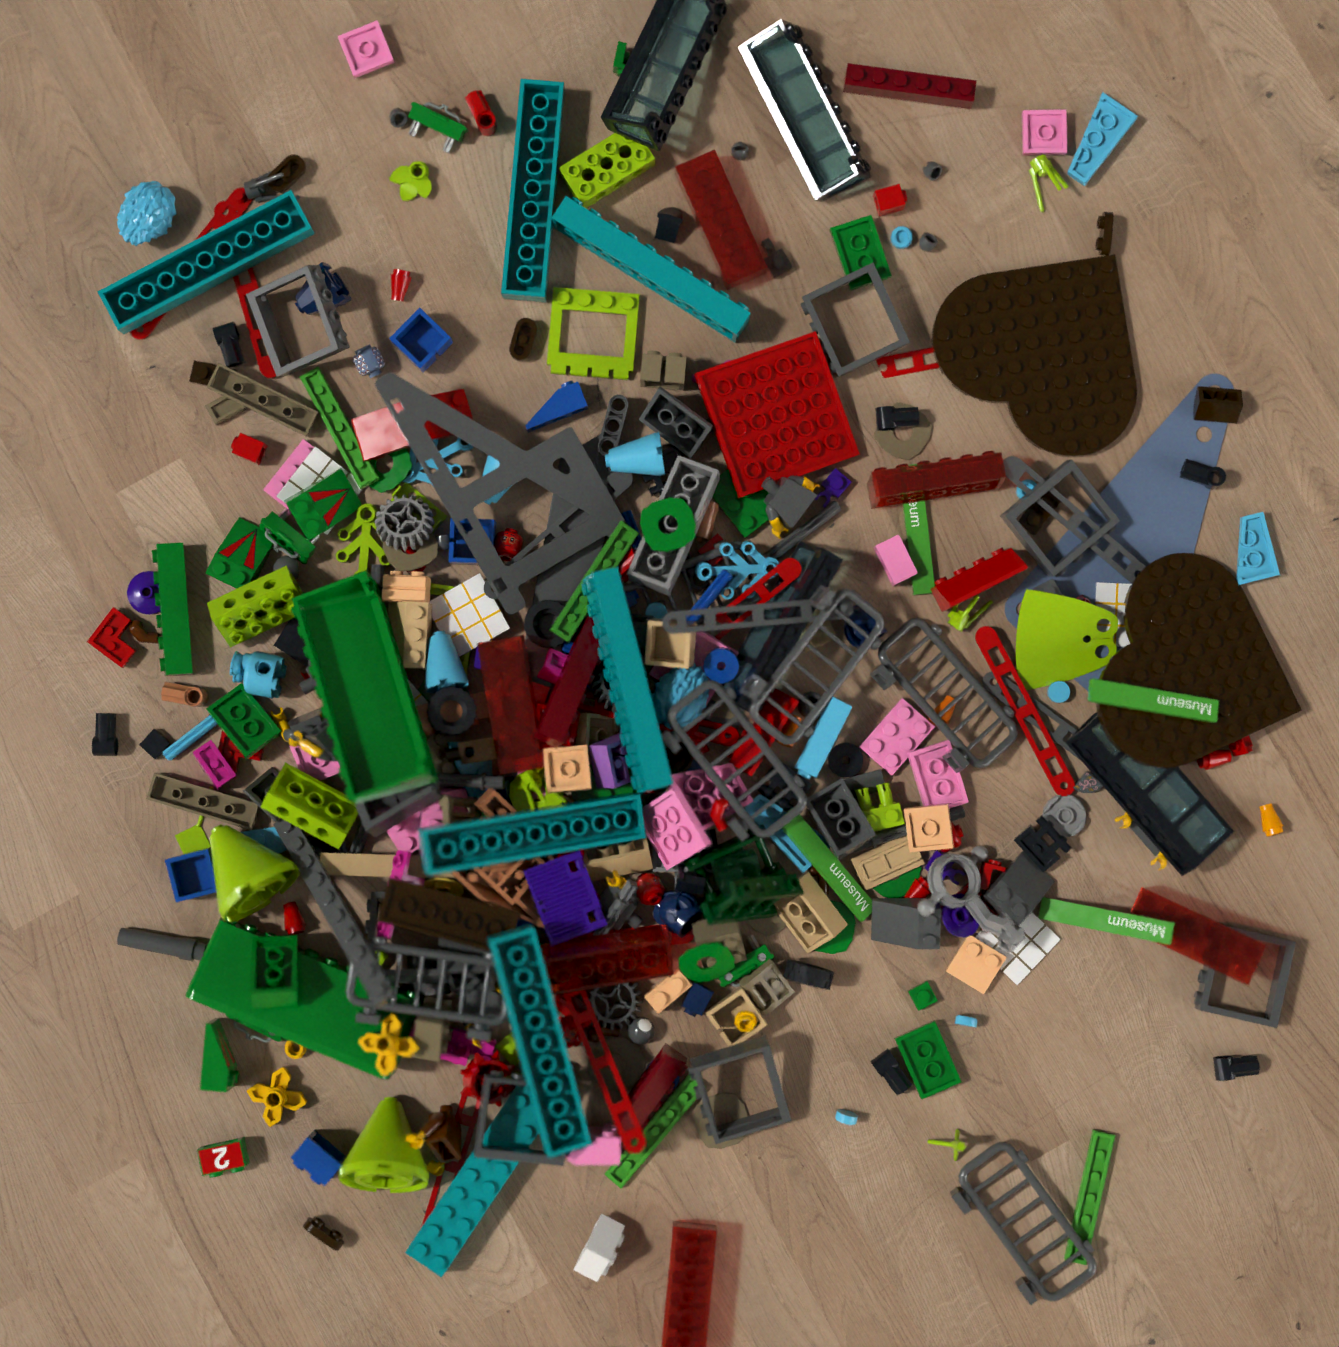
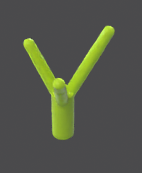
[927,1129,965,1161]

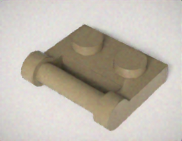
[439,794,480,823]
[739,959,795,1015]

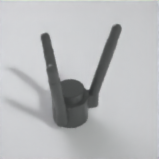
[244,170,300,202]

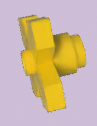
[358,1014,420,1076]
[247,1066,307,1127]

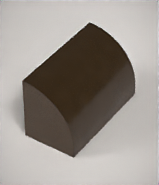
[1193,386,1243,424]

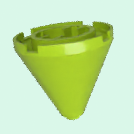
[210,824,300,922]
[339,1097,429,1193]

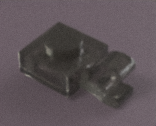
[760,238,793,279]

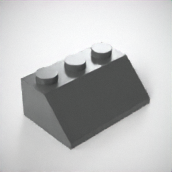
[638,386,713,459]
[806,778,876,861]

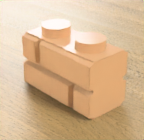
[382,571,431,603]
[644,967,692,1014]

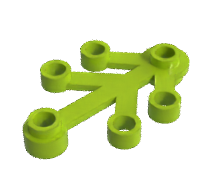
[336,504,391,575]

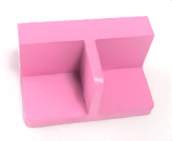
[874,535,918,586]

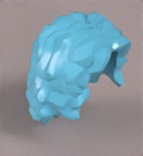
[117,181,177,246]
[651,663,710,729]

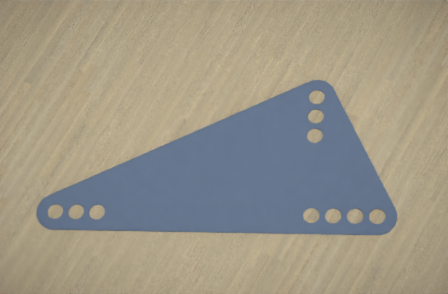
[1005,374,1234,691]

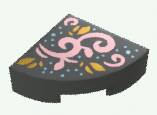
[1073,771,1103,793]

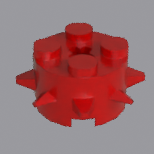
[460,1050,515,1109]

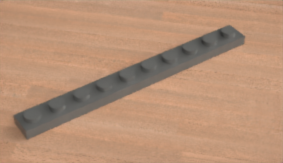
[273,819,397,1008]

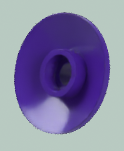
[127,571,160,615]
[942,893,979,938]

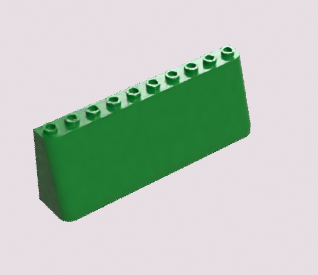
[291,570,438,804]
[185,917,425,1080]

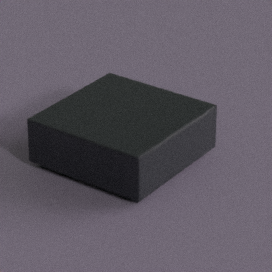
[139,729,171,760]

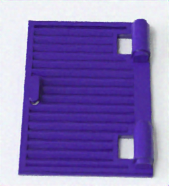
[523,850,607,946]

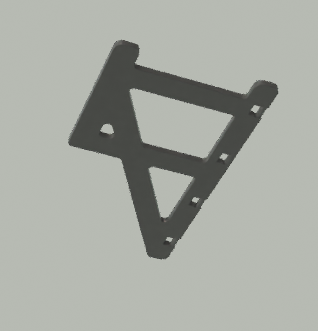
[375,372,635,614]

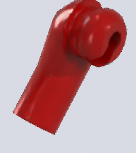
[710,798,729,832]

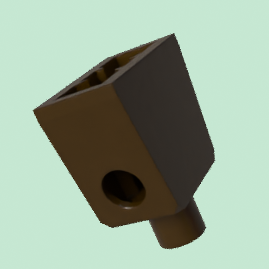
[446,737,498,765]

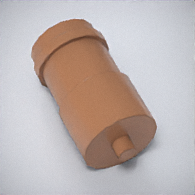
[695,501,719,543]

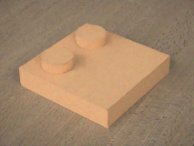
[543,745,591,794]
[904,803,954,852]
[946,935,1007,994]

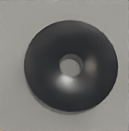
[828,743,863,777]

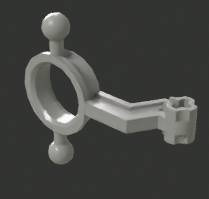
[918,845,1025,953]

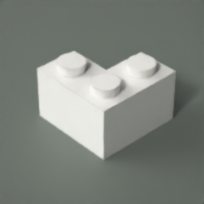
[574,1214,625,1282]

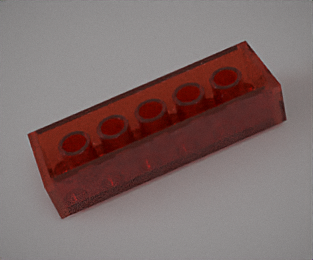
[675,149,768,290]
[867,451,1006,509]
[477,635,544,774]
[1129,887,1267,986]
[539,924,674,996]
[661,1221,717,1347]

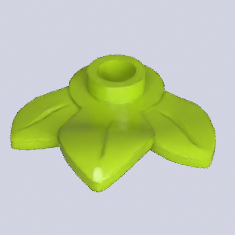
[389,161,432,201]

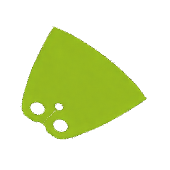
[1016,589,1118,690]

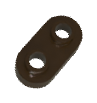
[268,154,306,193]
[1095,212,1114,256]
[509,318,537,362]
[303,1216,344,1251]

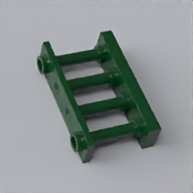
[683,824,787,904]
[700,874,804,926]

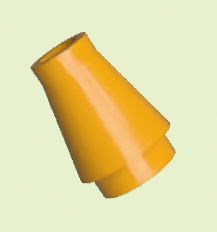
[1259,803,1284,837]

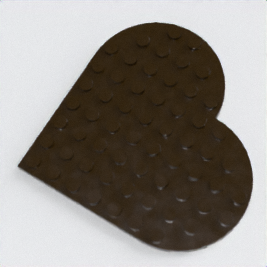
[932,254,1137,457]
[1096,553,1302,769]

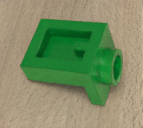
[613,41,630,77]

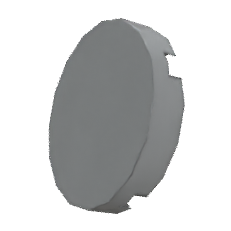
[1042,795,1086,837]

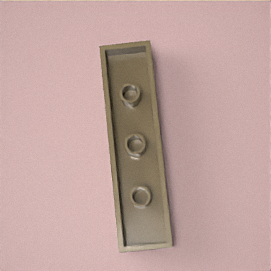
[207,363,318,437]
[146,773,260,830]

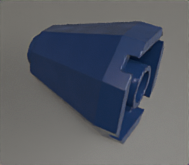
[295,262,352,315]

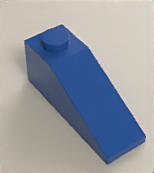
[525,381,588,433]

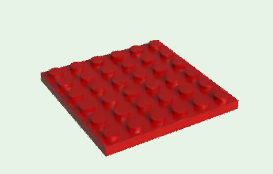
[694,331,860,498]

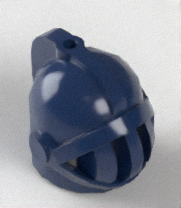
[844,603,888,649]
[653,891,702,938]

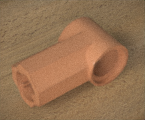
[161,682,208,707]

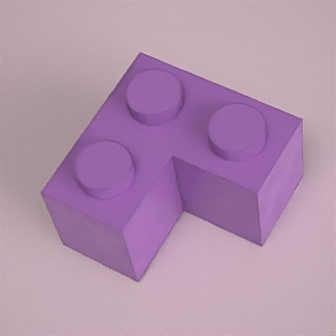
[588,733,630,788]

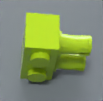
[854,782,905,831]

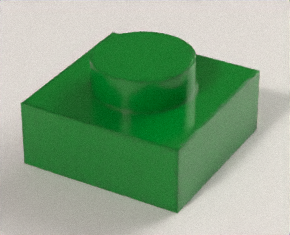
[908,981,938,1011]

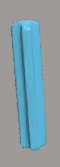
[163,715,218,760]

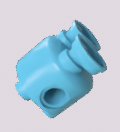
[230,651,287,699]

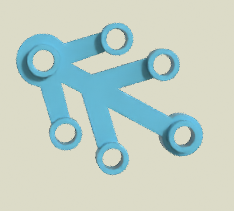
[402,438,474,486]
[695,541,779,600]

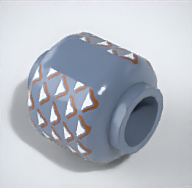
[353,344,385,378]

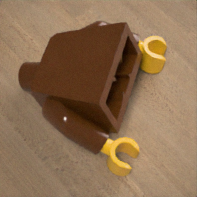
[406,1105,462,1176]

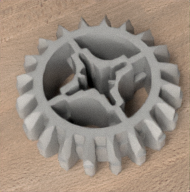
[375,494,434,552]

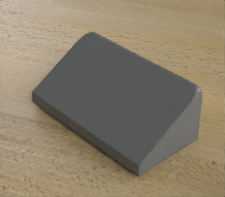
[843,769,885,799]

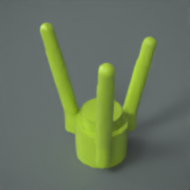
[1028,154,1068,212]
[947,595,993,632]
[521,768,567,809]

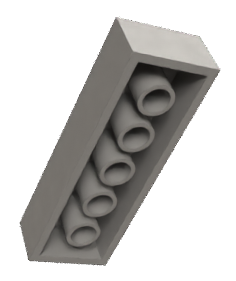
[627,455,720,596]

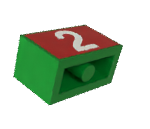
[197,1137,250,1178]

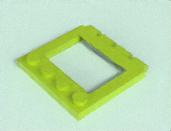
[547,287,640,380]

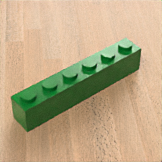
[152,543,193,676]

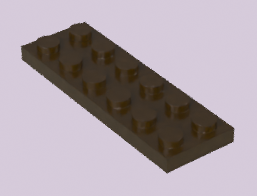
[377,877,520,951]

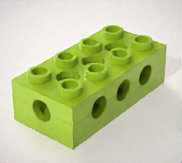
[558,125,655,208]
[207,565,304,648]
[260,762,358,849]

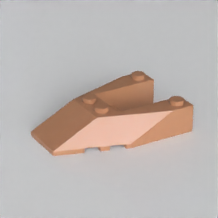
[449,788,554,928]

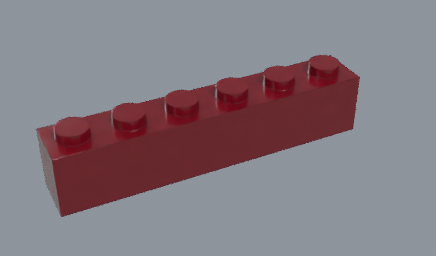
[843,63,977,109]
[533,616,602,748]

